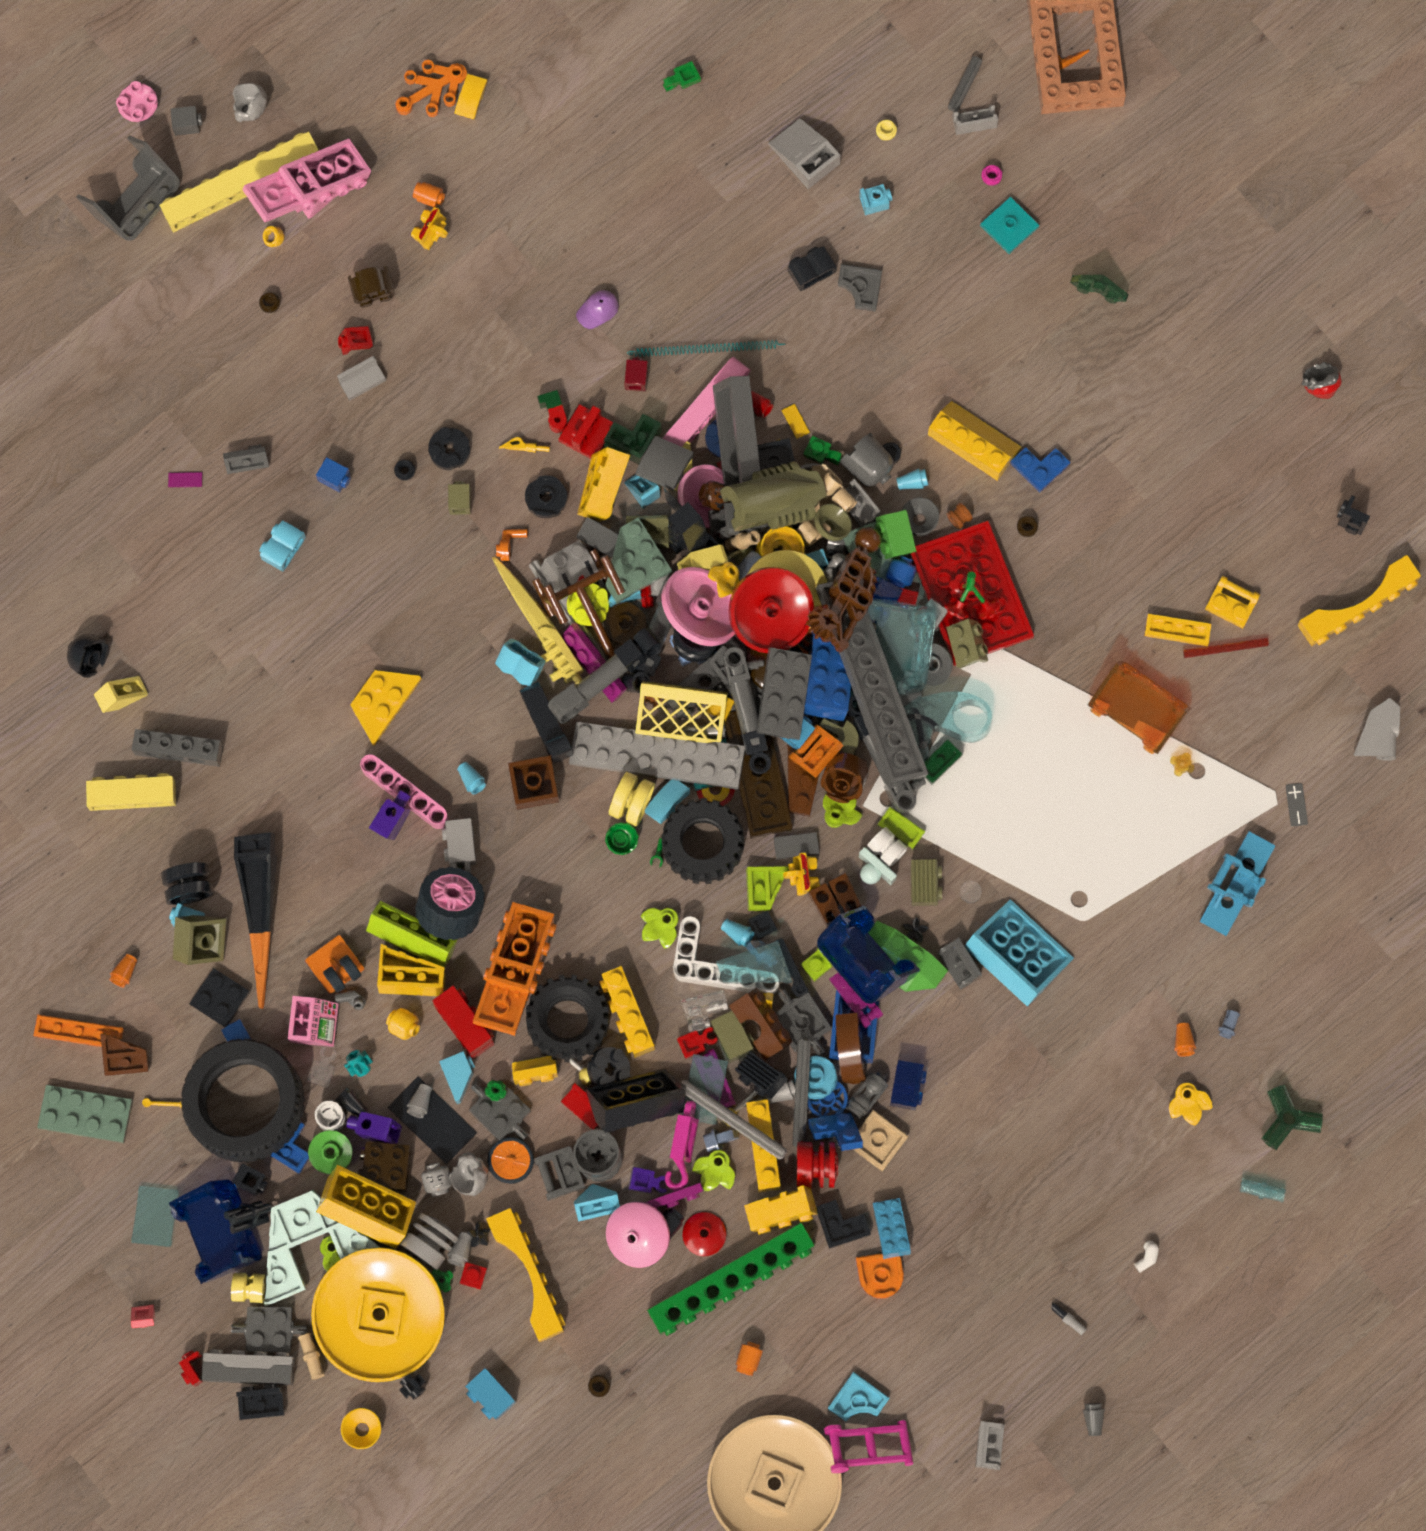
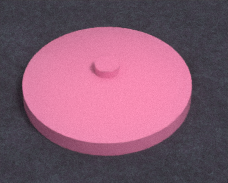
[661,567,735,646]

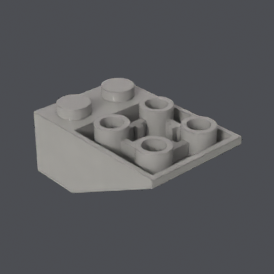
[768,119,841,189]

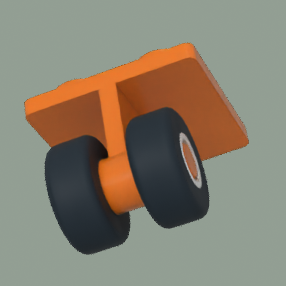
[305,935,364,994]

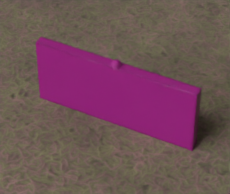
[168,472,202,488]

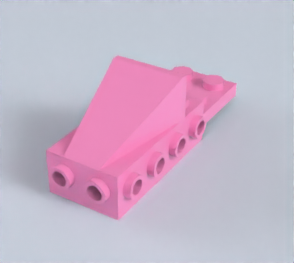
[243,139,371,223]

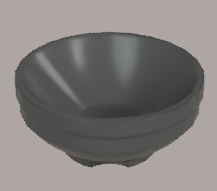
[902,497,939,536]

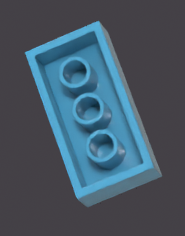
[873,1198,911,1259]

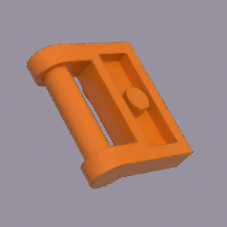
[788,724,844,778]

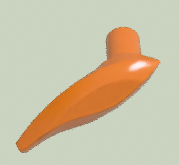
[1058,49,1090,69]

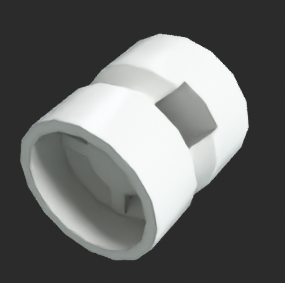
[867,827,908,868]
[315,1101,346,1131]

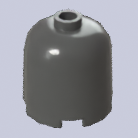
[840,432,894,486]

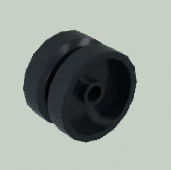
[672,629,719,663]
[160,862,213,905]

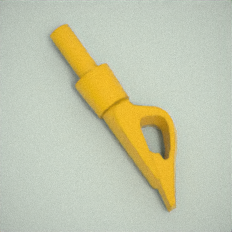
[499,437,550,453]

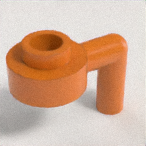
[496,529,528,561]

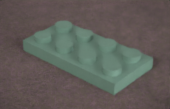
[37,1085,133,1143]

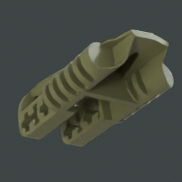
[720,461,826,532]

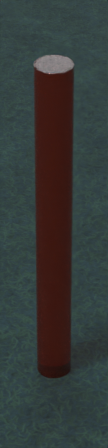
[1183,638,1269,658]

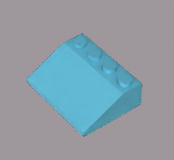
[964,899,1074,1007]

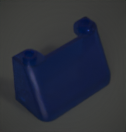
[817,906,921,1004]
[169,1179,262,1284]

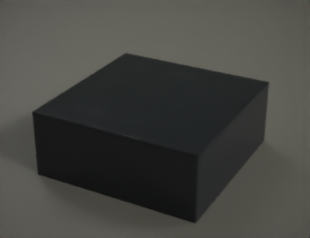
[748,910,777,940]

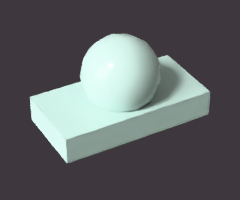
[859,847,897,885]

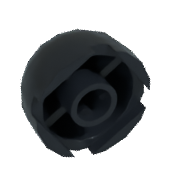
[67,634,109,678]

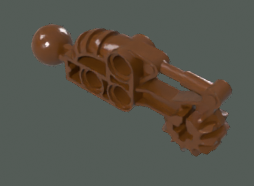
[805,527,882,652]

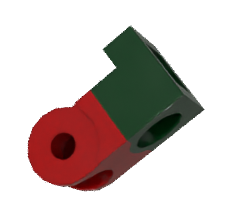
[537,390,567,433]

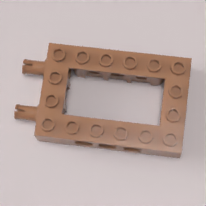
[1027,0,1126,114]

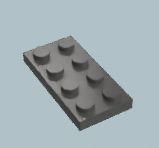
[756,647,812,740]

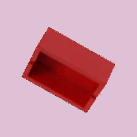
[432,986,494,1060]

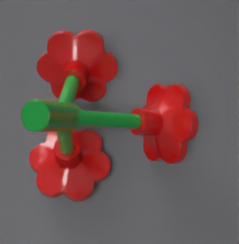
[944,572,1001,620]

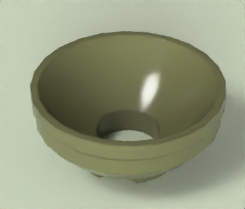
[814,504,852,541]

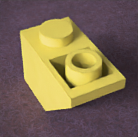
[677,545,728,571]

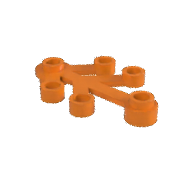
[395,60,467,117]

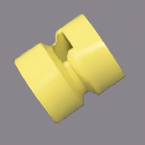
[231,1273,266,1303]

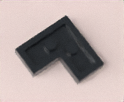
[816,1200,871,1249]

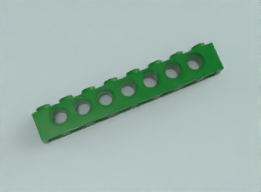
[647,1223,815,1336]

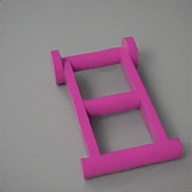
[824,1420,914,1474]

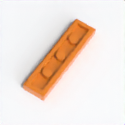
[33,1014,124,1047]

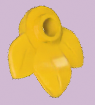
[707,562,740,598]
[1169,1082,1212,1126]

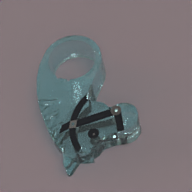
[904,692,992,762]

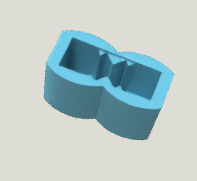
[259,520,306,572]
[495,638,546,686]

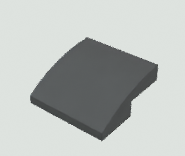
[635,436,693,491]

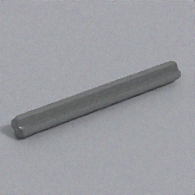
[792,1038,811,1147]

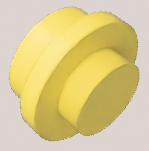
[876,120,897,140]

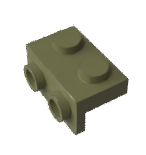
[626,515,669,549]
[946,619,988,668]

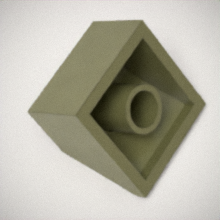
[173,915,226,965]

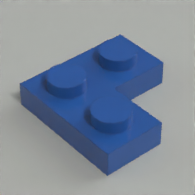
[1010,447,1071,493]
[808,1113,863,1151]
[271,1123,309,1174]

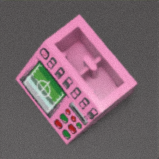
[288,996,339,1047]

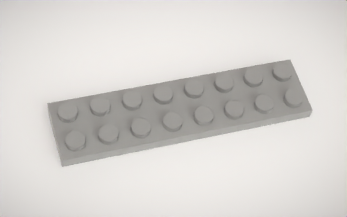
[569,722,745,789]

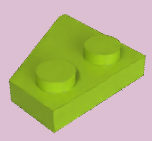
[746,866,789,911]

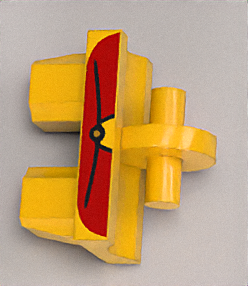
[411,207,448,250]
[783,853,820,896]

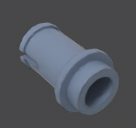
[1218,1010,1240,1039]

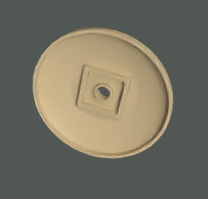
[707,1415,842,1531]

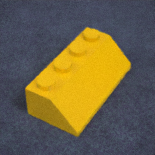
[928,401,1021,481]

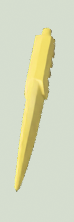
[492,557,584,685]

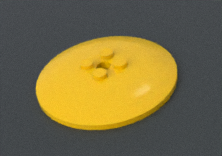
[311,1248,445,1382]

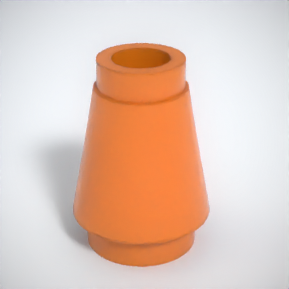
[109,954,137,988]
[1174,1023,1196,1057]

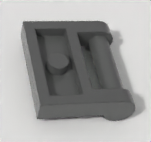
[534,1146,585,1201]

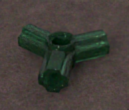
[1261,1085,1323,1151]

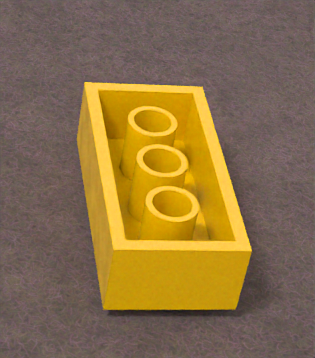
[316,1165,416,1249]

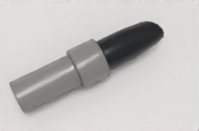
[1051,1302,1087,1336]

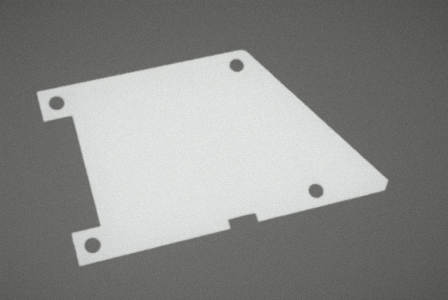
[863,649,1278,921]

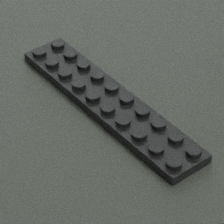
[815,582,928,786]

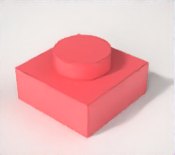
[131,1305,155,1328]

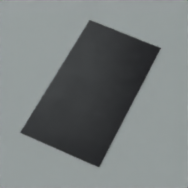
[387,1077,477,1165]

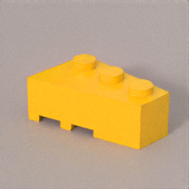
[577,447,630,522]
[377,944,446,996]
[744,1185,818,1235]

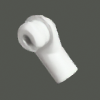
[1134,1240,1159,1273]

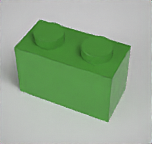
[875,510,916,559]

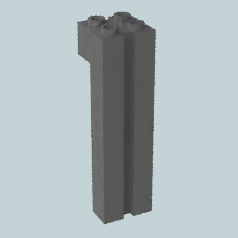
[708,376,767,539]

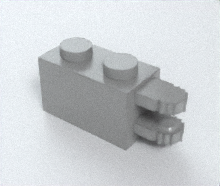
[442,818,476,873]

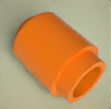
[413,182,445,208]
[735,1342,763,1376]

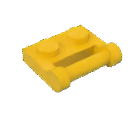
[1205,575,1261,629]

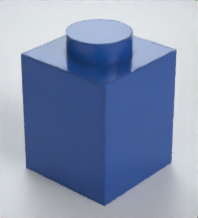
[316,457,351,493]

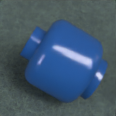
[886,556,917,589]

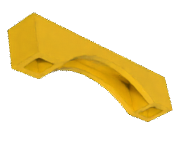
[1297,555,1421,647]
[486,1208,566,1343]

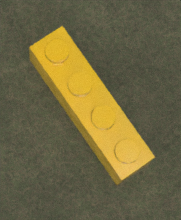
[746,1099,781,1193]

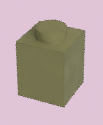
[448,481,471,515]

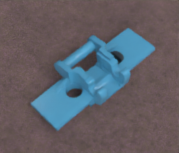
[1199,831,1275,936]

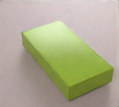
[878,807,925,849]

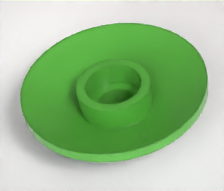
[308,1130,352,1174]

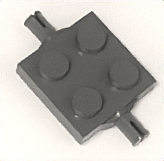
[776,989,832,1056]
[469,1080,531,1141]
[231,1307,307,1352]

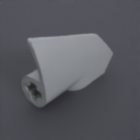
[1354,698,1400,761]

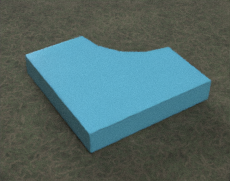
[828,1372,890,1422]

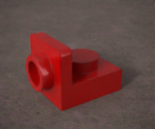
[338,326,373,355]

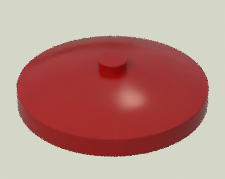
[728,567,814,653]

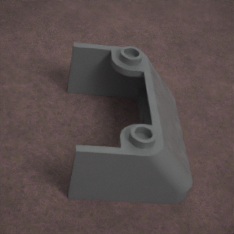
[76,135,180,241]

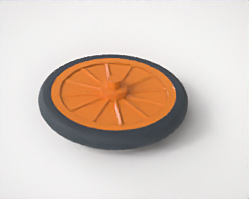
[487,1137,534,1184]

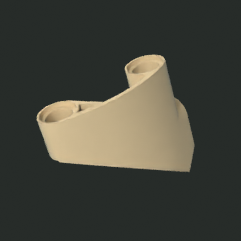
[796,464,857,546]

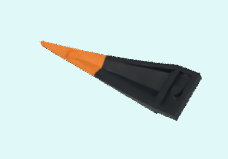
[234,832,277,1009]

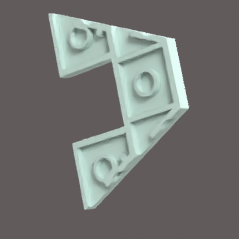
[264,1190,381,1306]

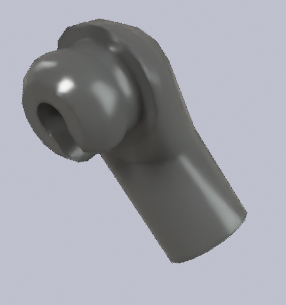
[334,990,366,1010]

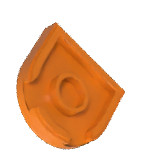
[856,1253,903,1299]

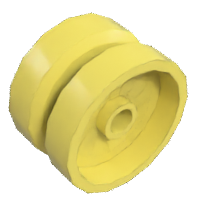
[609,772,655,827]

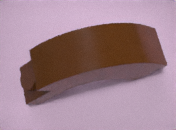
[835,1013,866,1084]

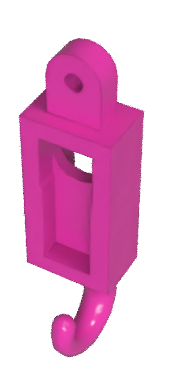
[665,1100,699,1191]

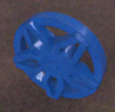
[807,1081,848,1118]

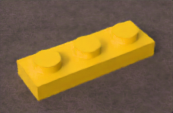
[1144,614,1211,646]

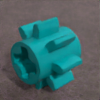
[344,1050,373,1077]

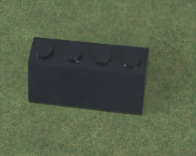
[586,1069,685,1133]

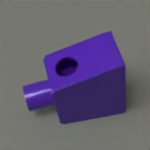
[369,790,411,840]
[347,1112,402,1144]

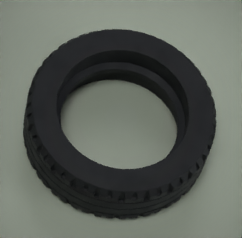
[181,1039,305,1162]

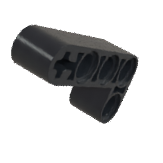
[519,682,573,764]

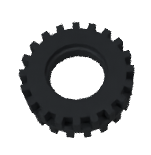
[526,975,609,1062]

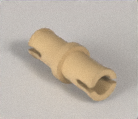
[725,531,760,551]
[298,1333,325,1380]

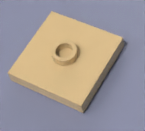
[852,1110,909,1172]

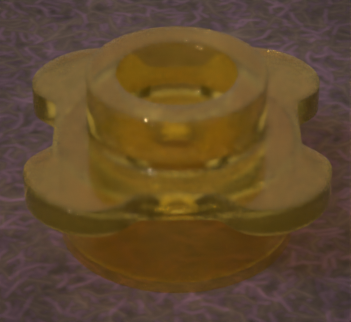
[1170,753,1195,777]

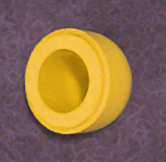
[263,226,285,247]

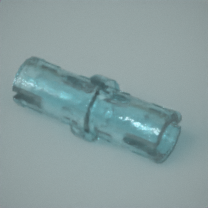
[1239,1179,1286,1203]

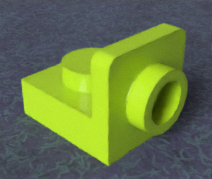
[800,946,835,982]

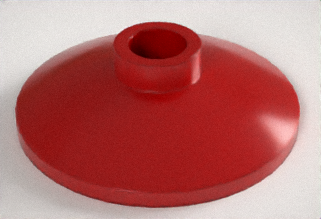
[682,1212,726,1257]

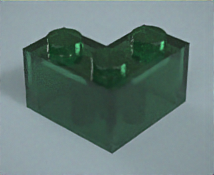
[604,414,662,465]

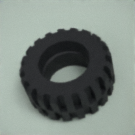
[662,798,744,884]

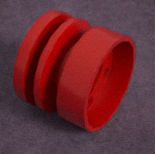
[797,1142,838,1188]

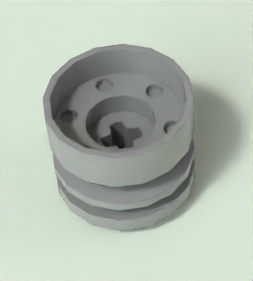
[400,1213,459,1270]

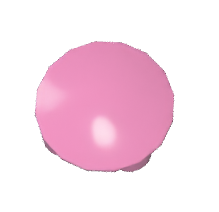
[116,81,158,122]

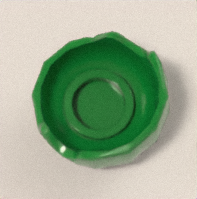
[605,822,639,855]

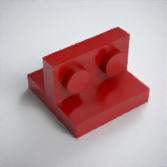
[558,404,616,459]

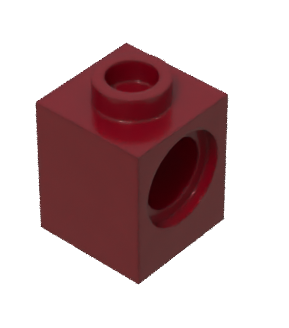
[624,357,648,392]

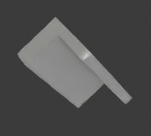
[337,356,386,401]

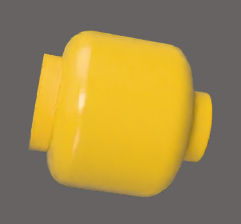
[386,1008,420,1040]

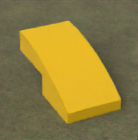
[454,74,488,120]

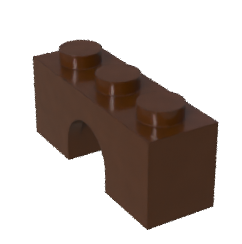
[729,987,793,1060]

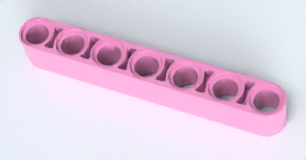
[662,357,750,447]

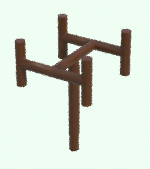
[532,548,625,659]

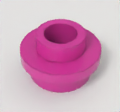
[981,165,1002,186]

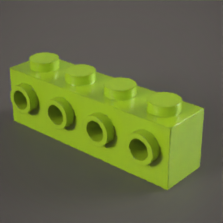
[366,901,457,967]

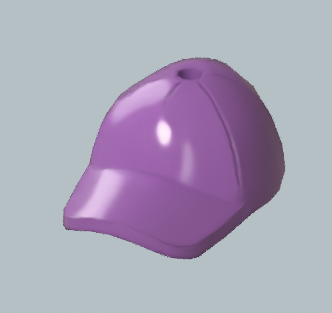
[576,290,619,329]

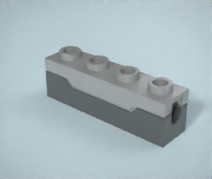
[202,1349,295,1385]

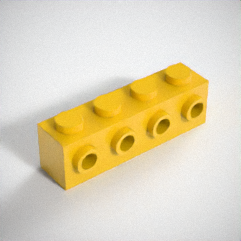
[599,966,655,1058]

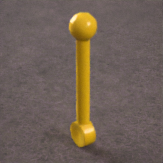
[142,1098,182,1108]

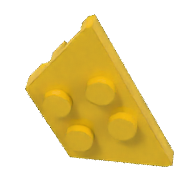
[350,670,422,746]

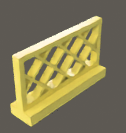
[635,681,728,743]

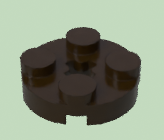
[604,602,646,645]

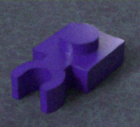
[628,1167,667,1194]

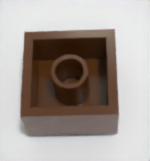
[508,755,559,810]

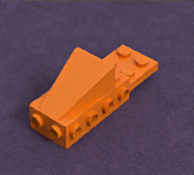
[473,902,557,1036]

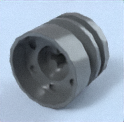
[573,1130,622,1182]

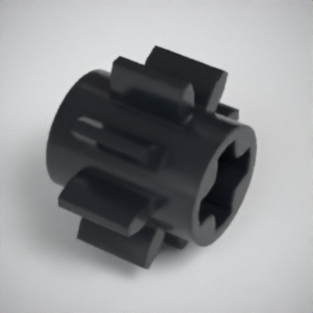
[399,1372,427,1400]

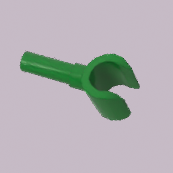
[650,838,663,868]

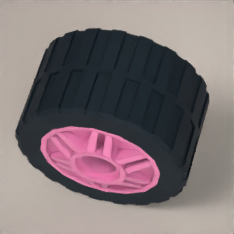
[415,867,485,940]

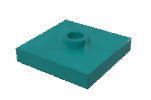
[980,197,1039,254]

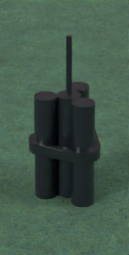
[224,1200,274,1234]

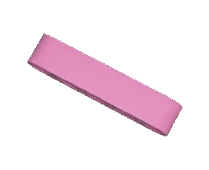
[360,755,449,829]

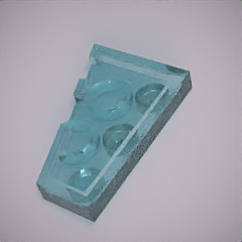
[716,941,792,984]

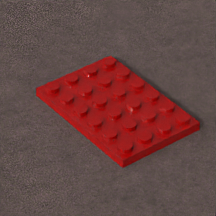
[910,521,1034,666]

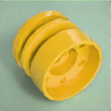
[755,526,804,560]

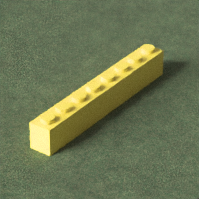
[160,131,319,233]

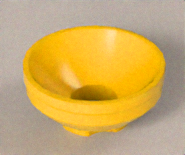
[341,1408,382,1449]

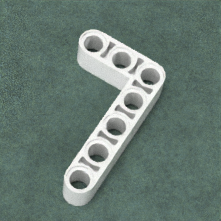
[673,916,779,994]

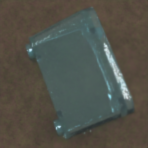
[869,599,936,695]

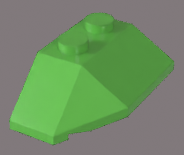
[864,921,948,992]

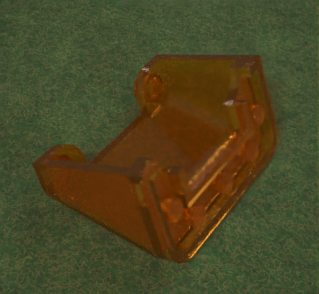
[1087,660,1191,754]

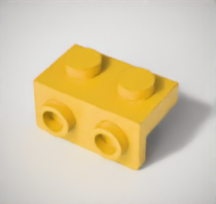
[512,1056,558,1086]

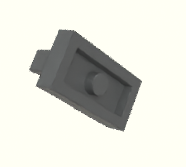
[223,444,269,474]

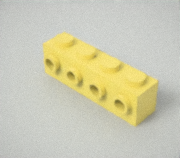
[86,773,176,811]

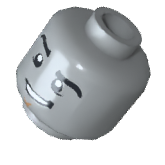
[421,1162,452,1196]

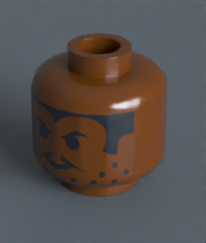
[698,480,730,511]

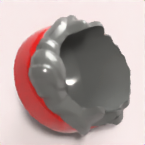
[1301,362,1342,399]

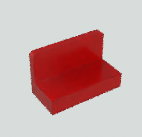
[561,1083,599,1130]

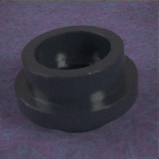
[394,460,415,481]

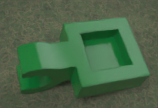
[663,61,701,92]
[803,436,842,466]

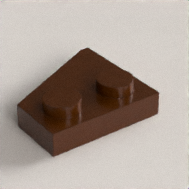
[100,1033,149,1076]

